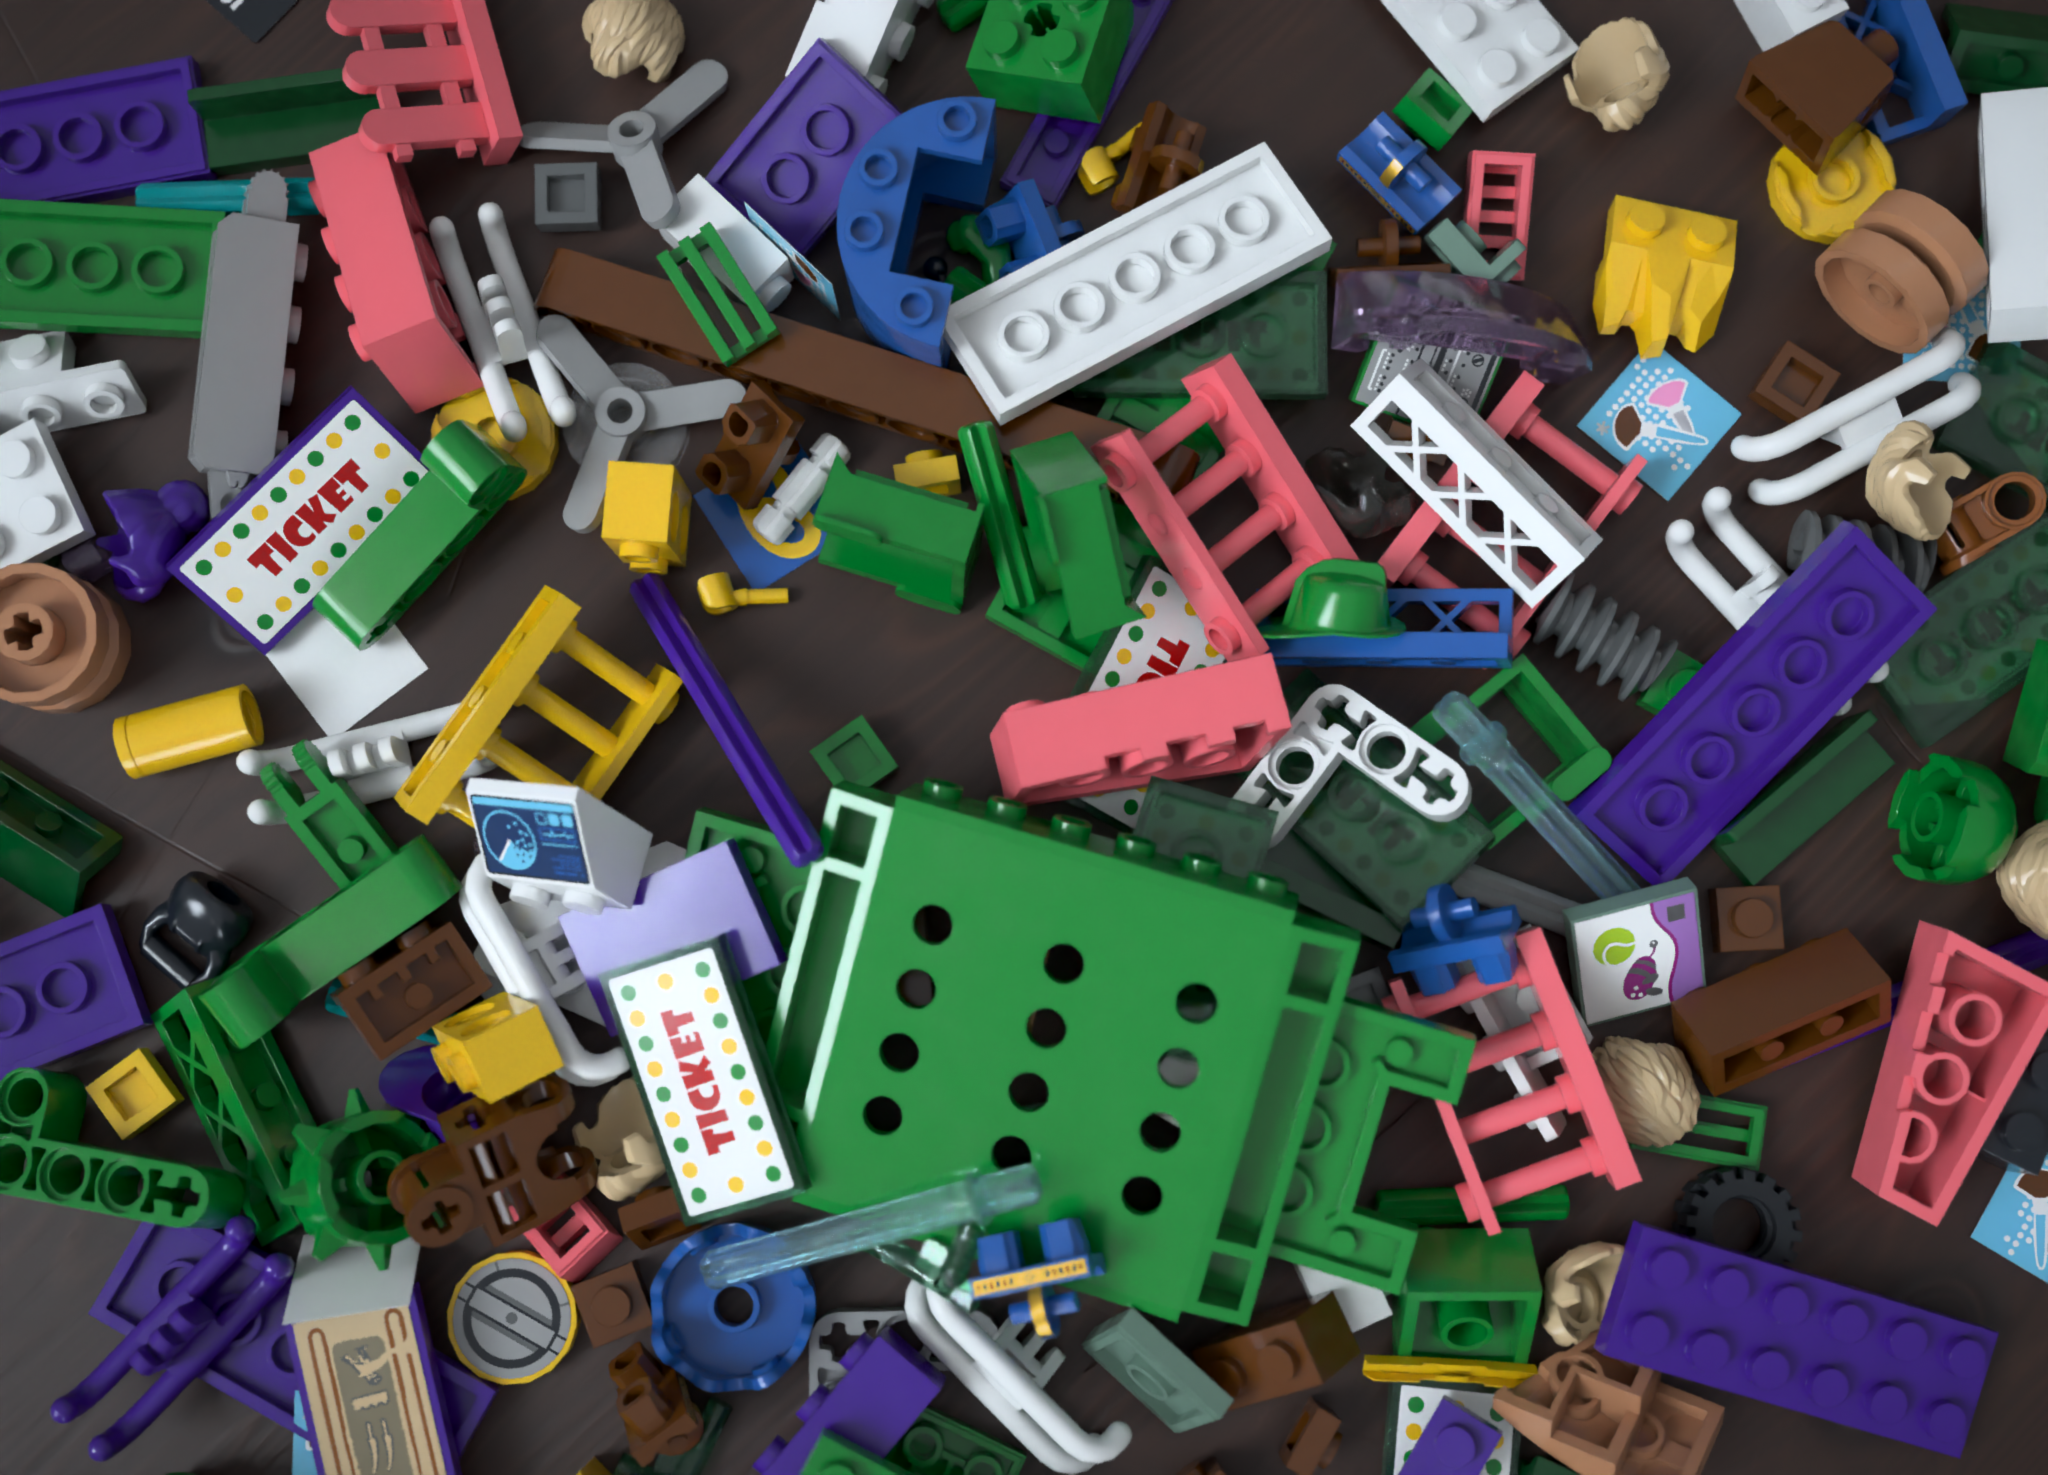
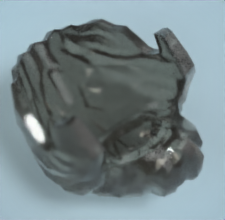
[1304,443,1418,539]

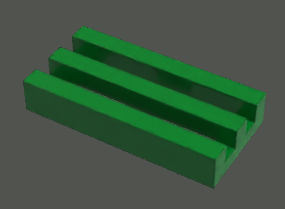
[656,221,781,368]
[1627,1094,1768,1171]

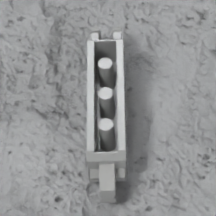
[188,169,308,520]

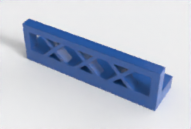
[1839,0,1968,146]
[1256,588,1514,668]

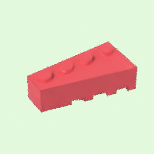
[308,133,484,414]
[990,653,1292,806]
[1851,920,2048,1227]

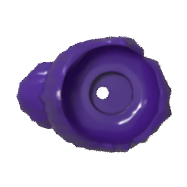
[96,480,210,603]

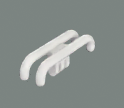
[429,202,577,442]
[1731,327,1981,506]
[1665,486,1889,716]
[236,702,498,825]
[459,853,633,1087]
[904,1251,1132,1475]

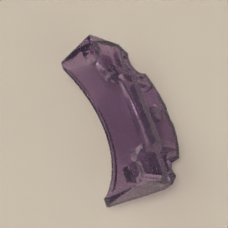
[1331,270,1593,385]

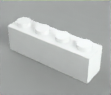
[1978,87,2048,343]

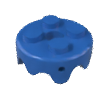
[650,1221,817,1392]

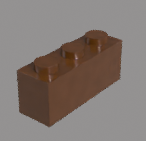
[1671,927,1891,1097]

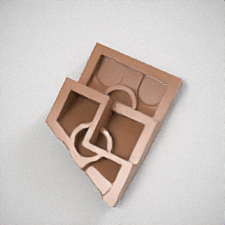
[1493,1329,1725,1475]

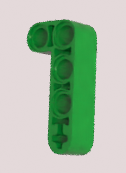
[312,420,528,651]
[198,833,463,1049]
[0,1067,244,1229]

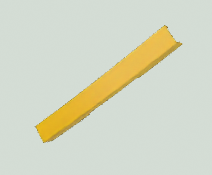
[1362,1355,1539,1388]

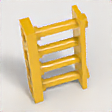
[393,585,683,829]

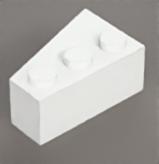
[785,0,934,95]

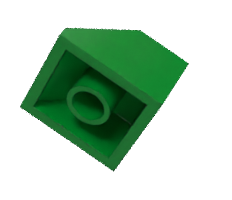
[1391,1227,1543,1364]

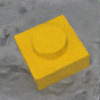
[893,449,962,496]
[85,1048,185,1140]

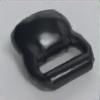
[139,871,254,990]

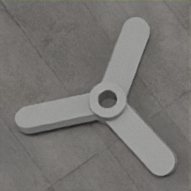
[519,59,728,229]
[536,314,747,534]

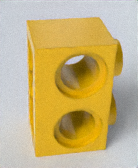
[601,460,692,575]
[431,991,565,1104]

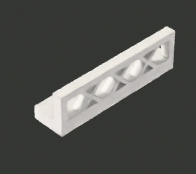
[1350,358,1603,608]

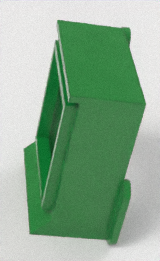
[1010,431,1146,640]
[812,452,985,614]
[1392,653,1612,856]

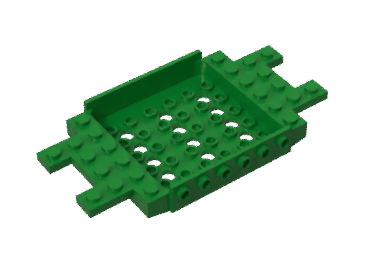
[684,777,1477,1327]

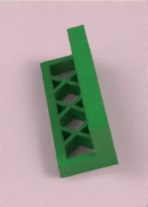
[151,976,317,1247]

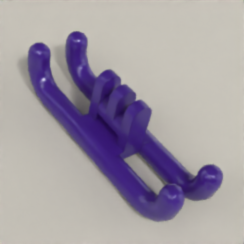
[50,1215,295,1462]

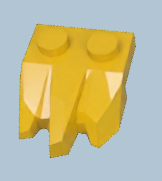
[1592,195,1737,359]

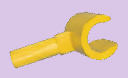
[1078,122,1142,196]
[697,572,788,615]

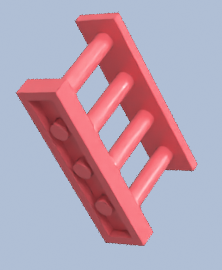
[1090,353,1359,662]
[1377,370,1648,670]
[1381,926,1642,1236]

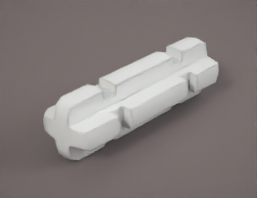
[753,433,851,545]

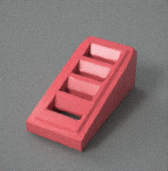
[1463,150,1536,281]
[508,1147,623,1283]

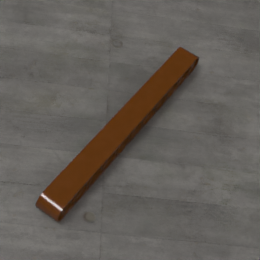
[533,248,1200,507]

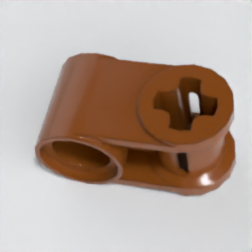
[1937,472,2047,576]

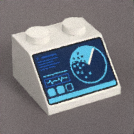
[466,777,653,915]

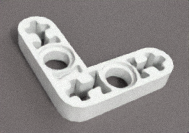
[1226,684,1472,851]

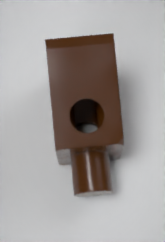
[1735,20,1899,175]

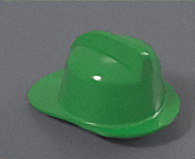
[1256,558,1406,639]

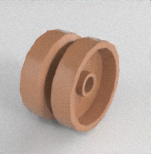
[1815,189,1989,354]
[0,563,131,714]

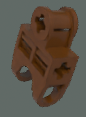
[387,1075,599,1248]

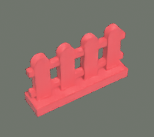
[326,0,523,166]

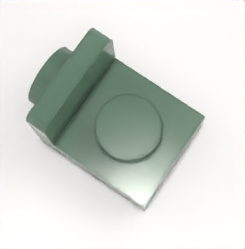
[1421,218,1526,294]

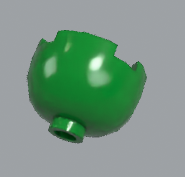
[1888,753,2018,885]

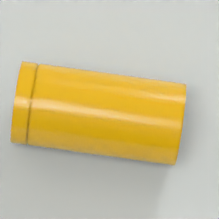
[113,684,264,779]

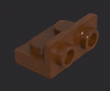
[329,918,493,1061]

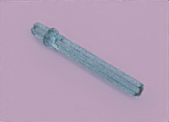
[1432,691,1641,899]
[699,1164,1043,1290]

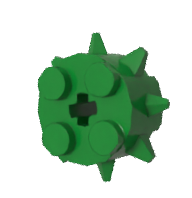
[278,1088,444,1271]

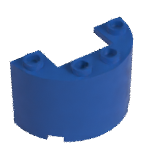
[837,96,997,370]

